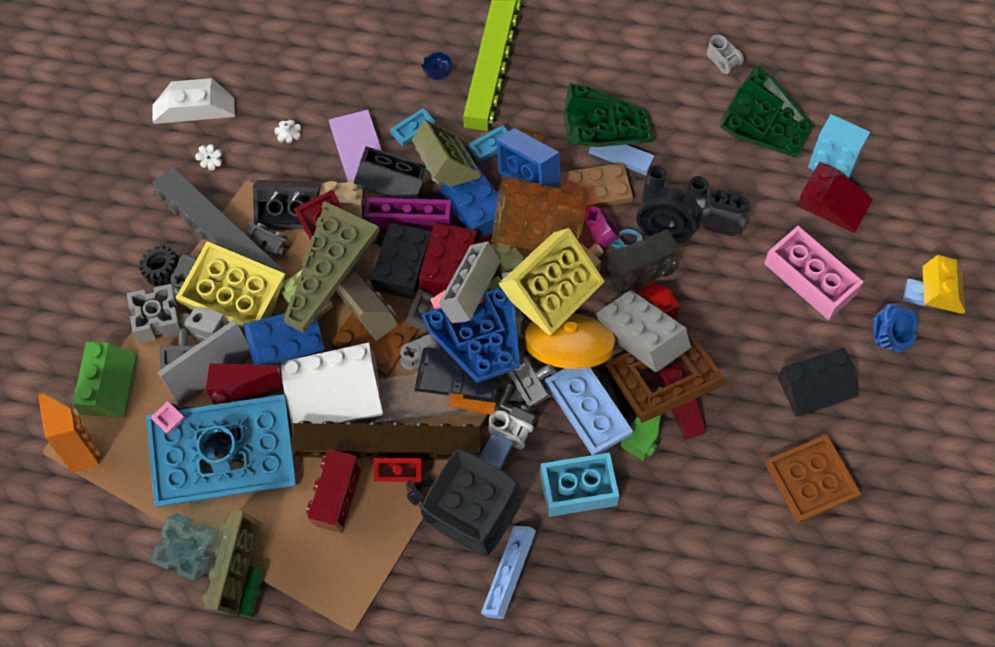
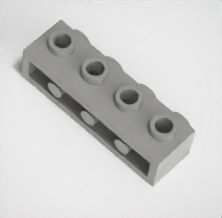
[439,241,501,323]

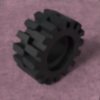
[139,245,179,287]

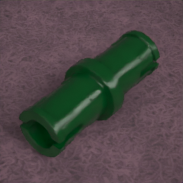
[239,566,265,617]

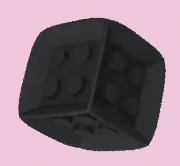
[421,449,523,557]

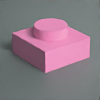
[150,401,185,435]

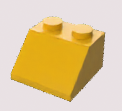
[923,255,965,314]

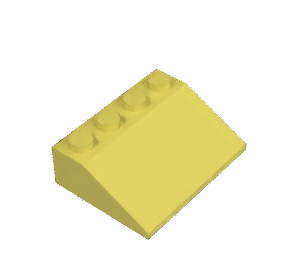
[499,228,605,335]
[176,241,286,334]

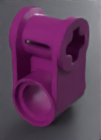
[584,206,620,249]

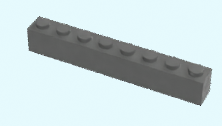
[153,167,287,282]

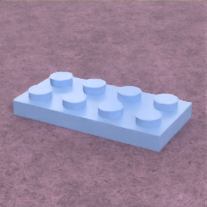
[545,367,633,455]

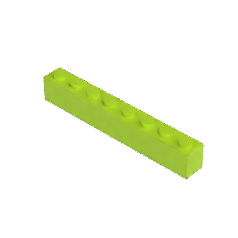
[463,0,521,131]

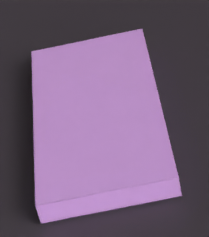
[329,110,382,182]

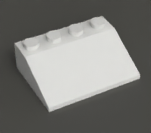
[281,343,383,430]

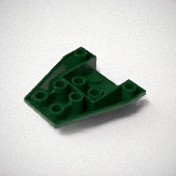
[720,65,814,158]
[564,83,654,147]

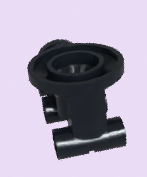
[636,165,750,243]

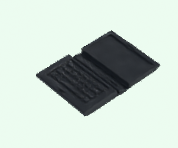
[414,347,502,403]

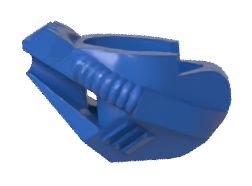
[873,304,919,353]

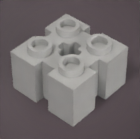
[127,284,182,344]

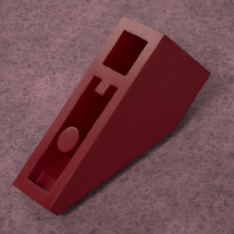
[658,364,706,440]

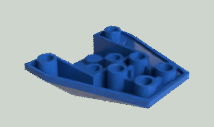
[422,287,520,383]

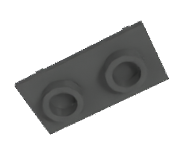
[245,222,292,256]

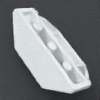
[153,78,235,124]

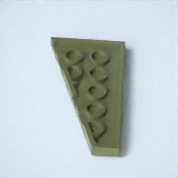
[284,201,380,333]

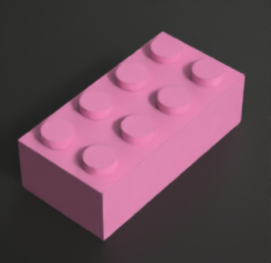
[764,226,863,320]

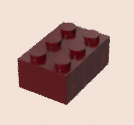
[419,223,477,294]
[306,449,363,533]

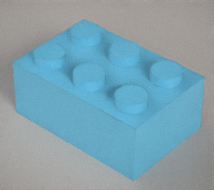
[808,114,870,179]
[540,453,619,517]

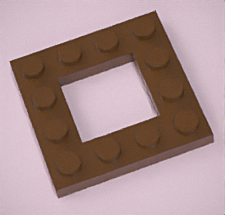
[606,326,726,423]

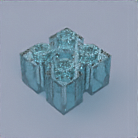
[150,513,220,581]

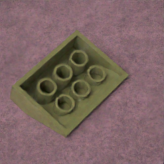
[203,510,262,617]

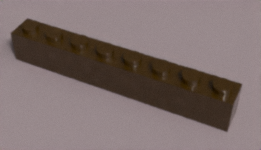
[292,421,481,460]

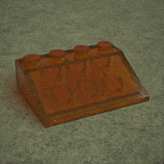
[491,176,587,251]

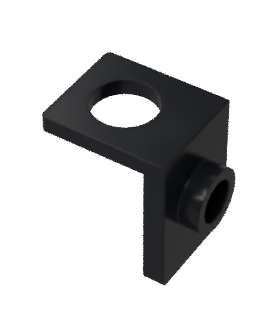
[406,476,434,508]

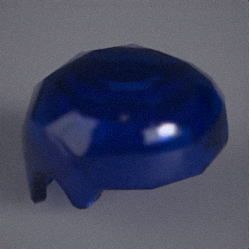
[421,52,452,80]

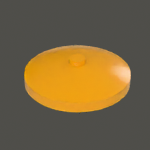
[524,314,615,369]

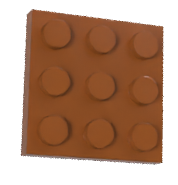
[330,302,420,377]
[764,434,861,524]

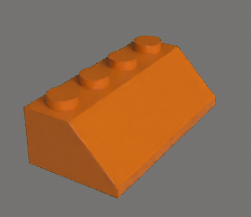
[38,393,101,472]

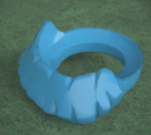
[611,229,647,252]

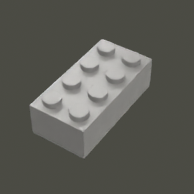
[596,290,691,372]

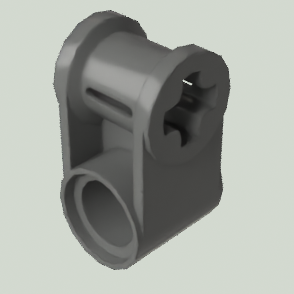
[171,254,197,295]

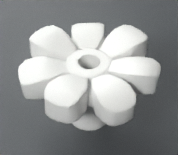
[275,120,301,143]
[196,144,222,170]

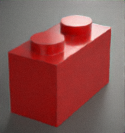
[373,458,421,482]

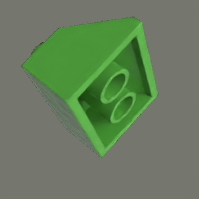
[73,342,137,418]

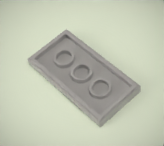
[157,320,251,405]

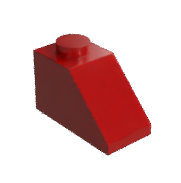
[636,282,680,319]

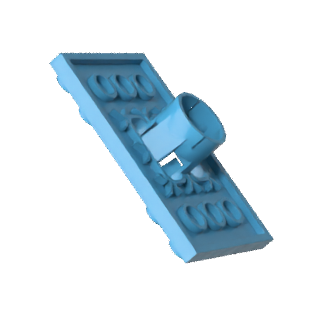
[146,394,297,508]

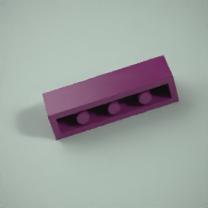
[364,198,454,231]

